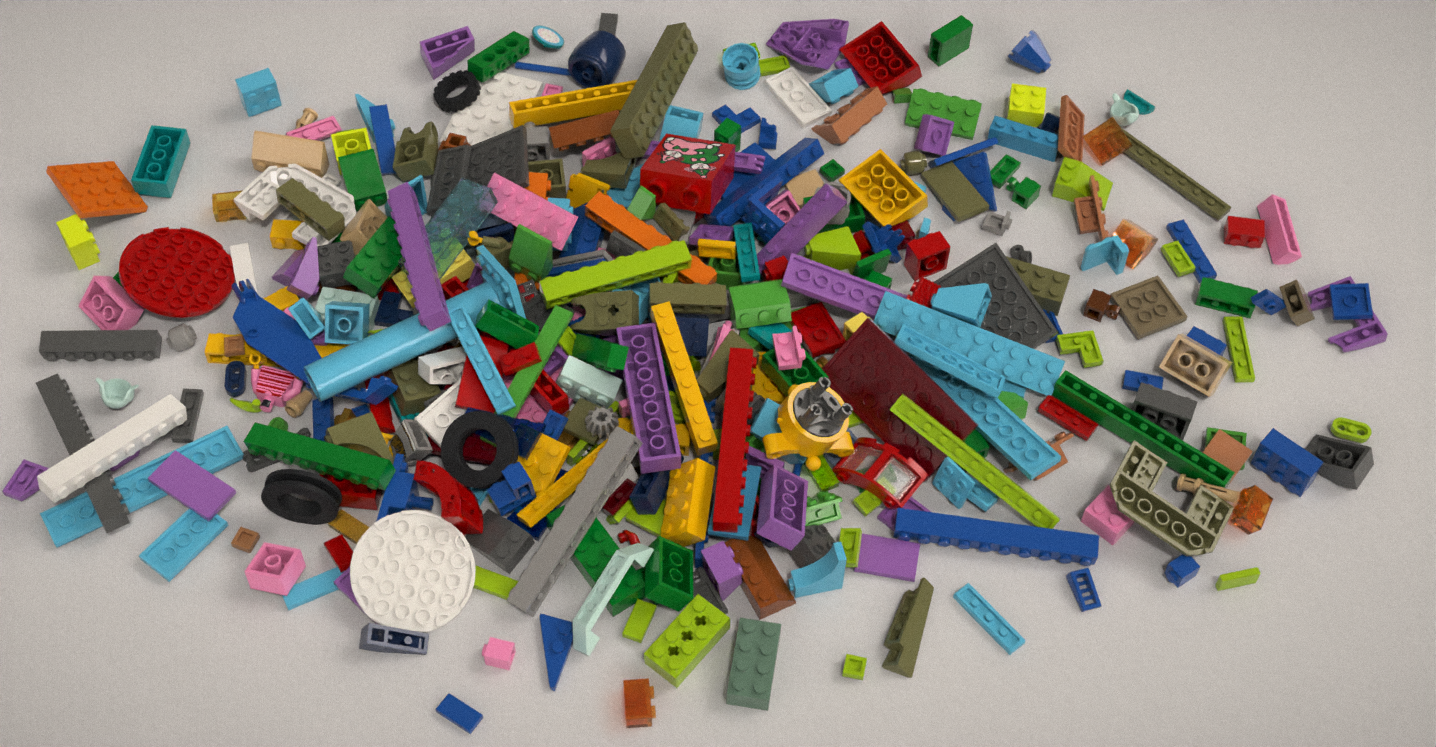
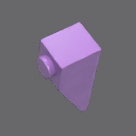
[286,237,319,300]

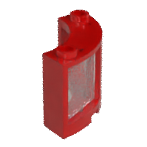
[832,437,928,509]

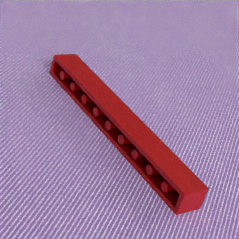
[441,276,569,414]
[713,347,757,533]

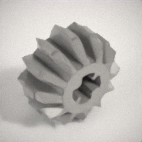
[585,405,619,439]

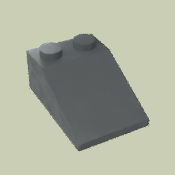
[1305,434,1374,490]
[465,509,535,574]

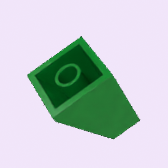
[338,149,388,212]

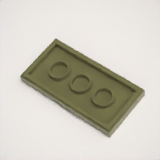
[921,161,989,222]

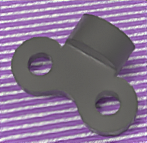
[1010,245,1032,263]

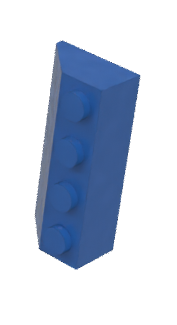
[559,202,606,258]

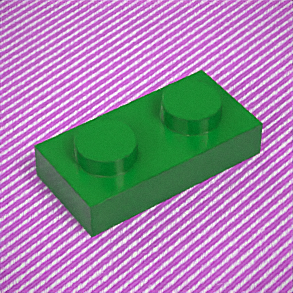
[990,154,1021,188]

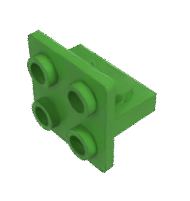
[805,491,842,526]

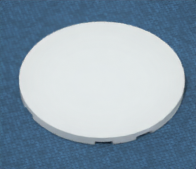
[350,510,476,633]

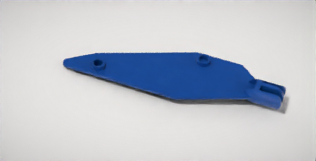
[231,279,321,385]

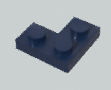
[374,291,414,327]

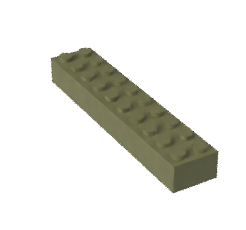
[610,22,698,159]

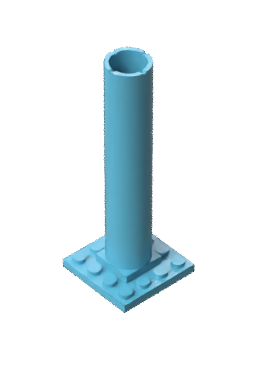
[303,245,526,402]

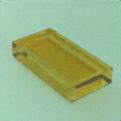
[328,509,370,545]

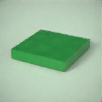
[852,249,892,279]

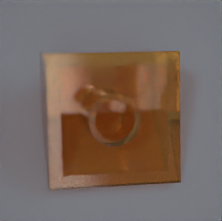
[1111,219,1158,269]

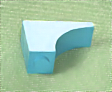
[787,542,847,598]

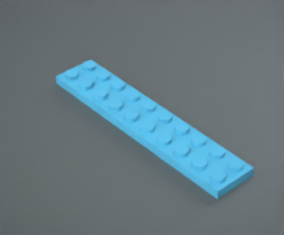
[874,291,1065,396]
[908,353,1061,480]
[40,426,244,548]

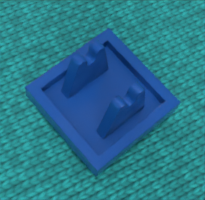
[862,221,905,263]

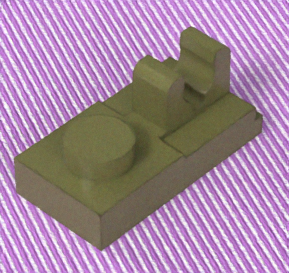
[653,203,690,241]

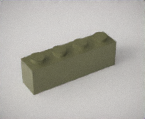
[276,178,345,241]
[648,282,727,314]

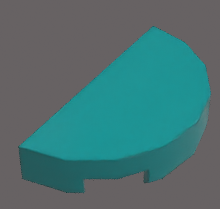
[1123,89,1155,115]

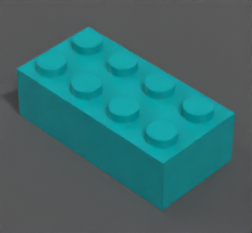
[131,125,191,198]

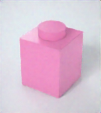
[482,637,516,670]

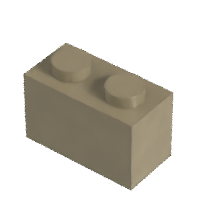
[1279,280,1315,327]

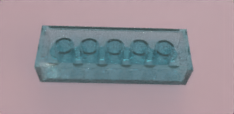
[398,177,498,279]

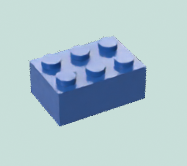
[1251,428,1324,497]

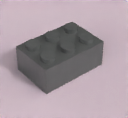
[1131,382,1197,440]

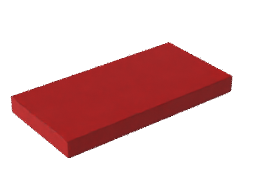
[455,336,509,414]

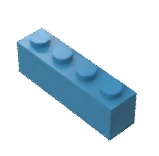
[987,116,1059,162]

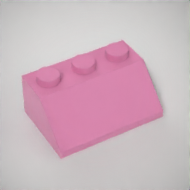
[79,276,144,330]

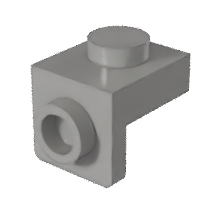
[982,211,1012,236]

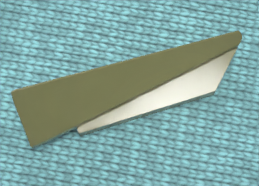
[882,578,934,678]

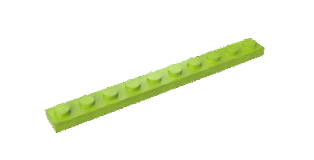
[890,393,1060,529]

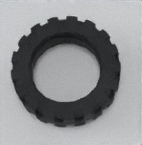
[433,70,481,113]

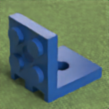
[742,175,785,243]

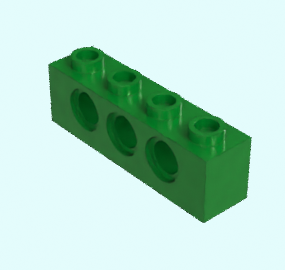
[467,31,530,83]

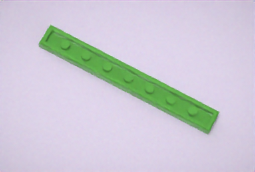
[480,305,574,447]

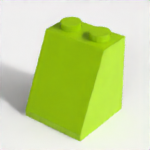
[803,226,861,275]

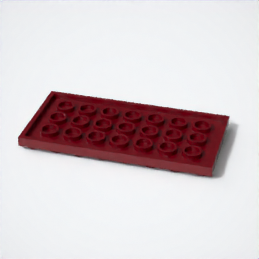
[822,318,978,482]

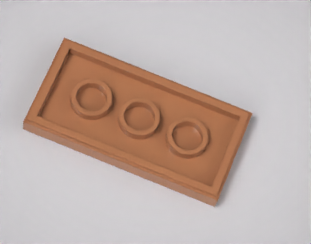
[1058,95,1085,162]

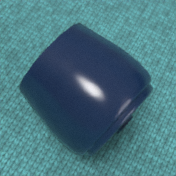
[568,31,626,88]

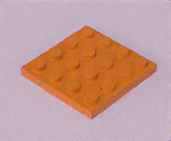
[46,161,148,218]

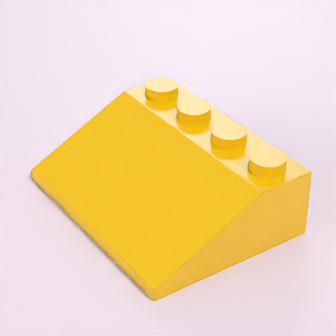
[839,149,928,227]

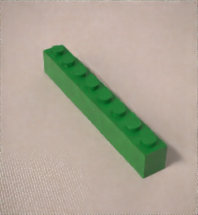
[243,422,396,490]

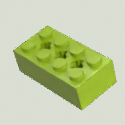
[644,594,731,688]

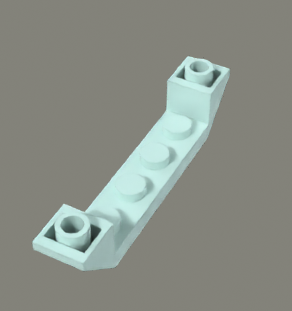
[572,543,654,656]

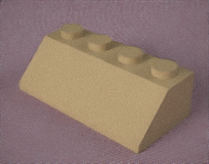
[251,130,330,178]

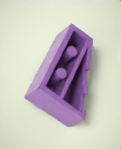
[420,26,475,80]

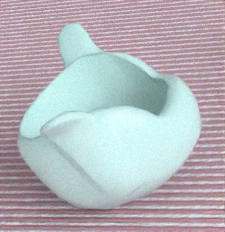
[1110,93,1139,126]
[96,378,139,409]

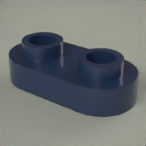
[224,361,247,397]

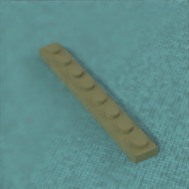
[1108,127,1231,221]

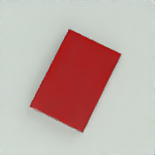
[789,302,846,358]

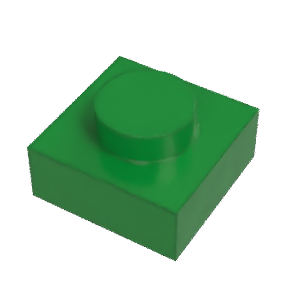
[819,159,845,182]

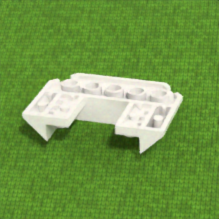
[234,164,356,246]

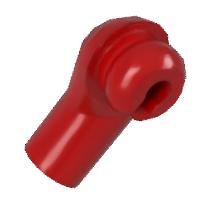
[617,530,641,545]

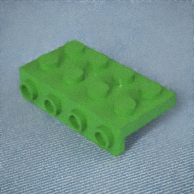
[905,88,982,140]

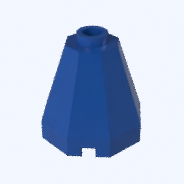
[1008,30,1052,73]

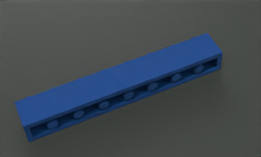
[703,138,824,227]

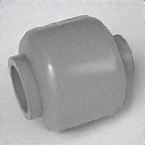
[166,324,197,352]

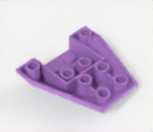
[766,19,849,69]

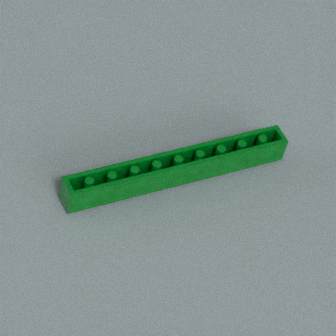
[1052,370,1235,488]

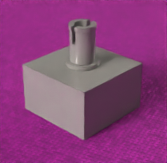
[511,122,550,162]

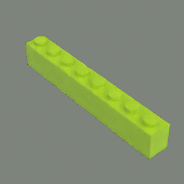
[539,240,692,309]

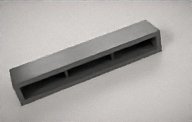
[39,330,162,361]

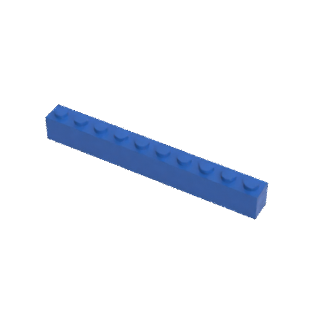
[893,508,1099,566]

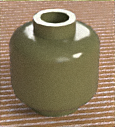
[900,150,927,175]

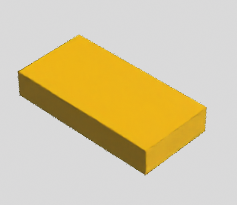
[698,239,737,259]

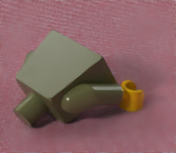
[467,231,513,278]

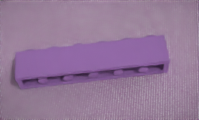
[757,183,847,275]

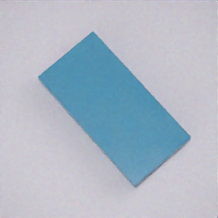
[708,465,761,541]

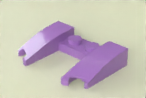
[1308,276,1388,352]

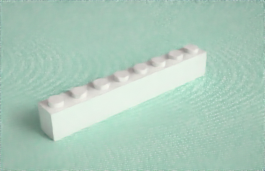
[37,394,187,503]

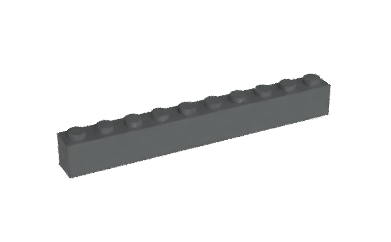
[36,373,130,533]

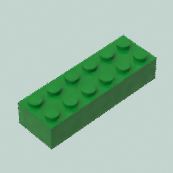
[546,505,646,617]

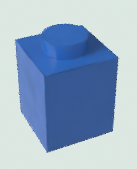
[1164,554,1200,588]

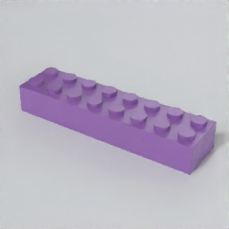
[616,323,681,474]

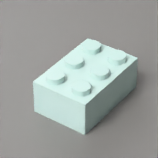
[315,287,380,335]
[556,355,622,409]

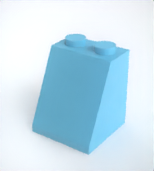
[931,283,992,328]

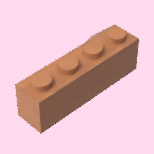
[811,86,887,145]

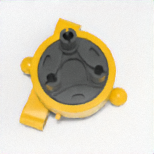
[762,377,855,471]

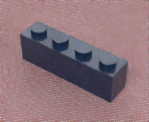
[630,451,684,514]

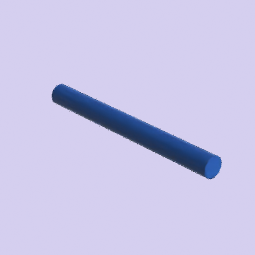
[515,62,571,76]

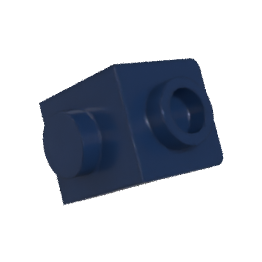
[1037,112,1060,134]

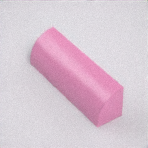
[1257,194,1302,265]

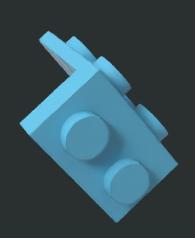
[1080,235,1129,275]

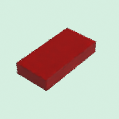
[323,534,353,572]

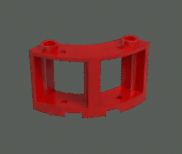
[413,461,483,534]

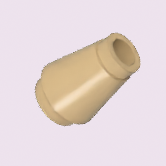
[285,390,313,417]

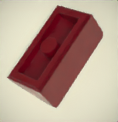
[602,478,636,516]

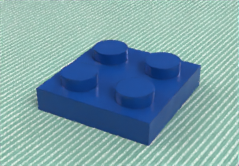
[1329,283,1373,320]

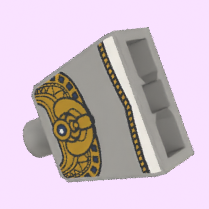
[390,419,433,465]

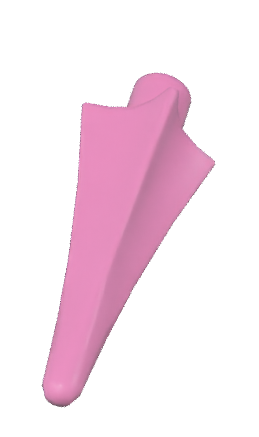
[708,320,734,363]

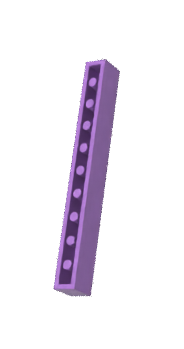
[387,181,451,332]

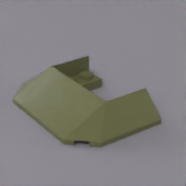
[1109,440,1234,556]

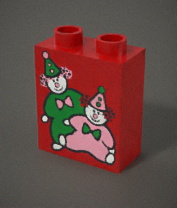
[640,133,736,214]

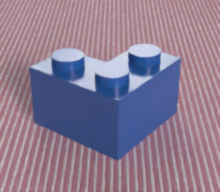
[487,462,537,516]

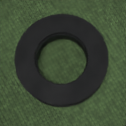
[441,411,519,489]
[261,469,342,525]

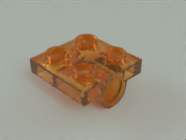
[1083,117,1132,166]

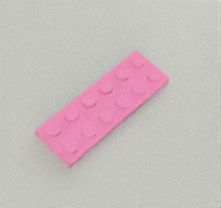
[478,173,578,251]

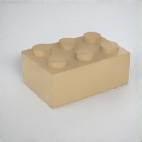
[1159,333,1233,397]

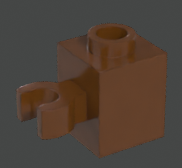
[1083,289,1120,322]

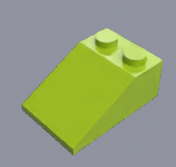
[1052,157,1113,211]

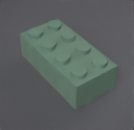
[726,618,781,711]

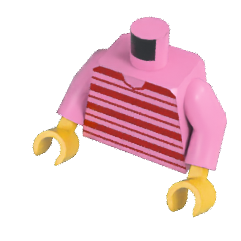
[249,354,304,412]

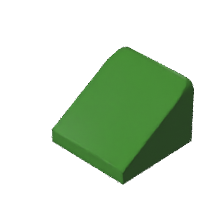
[892,88,912,104]

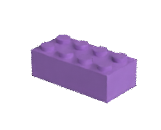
[757,464,808,551]

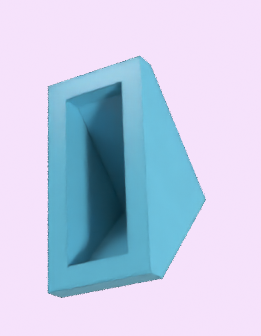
[288,297,325,339]

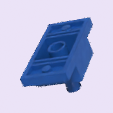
[376,453,434,522]

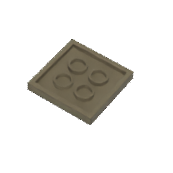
[1110,275,1188,340]

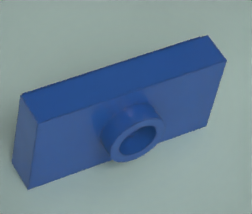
[1251,289,1286,316]
[1122,370,1164,392]

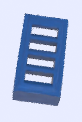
[1066,568,1102,612]

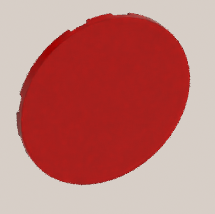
[119,227,235,318]

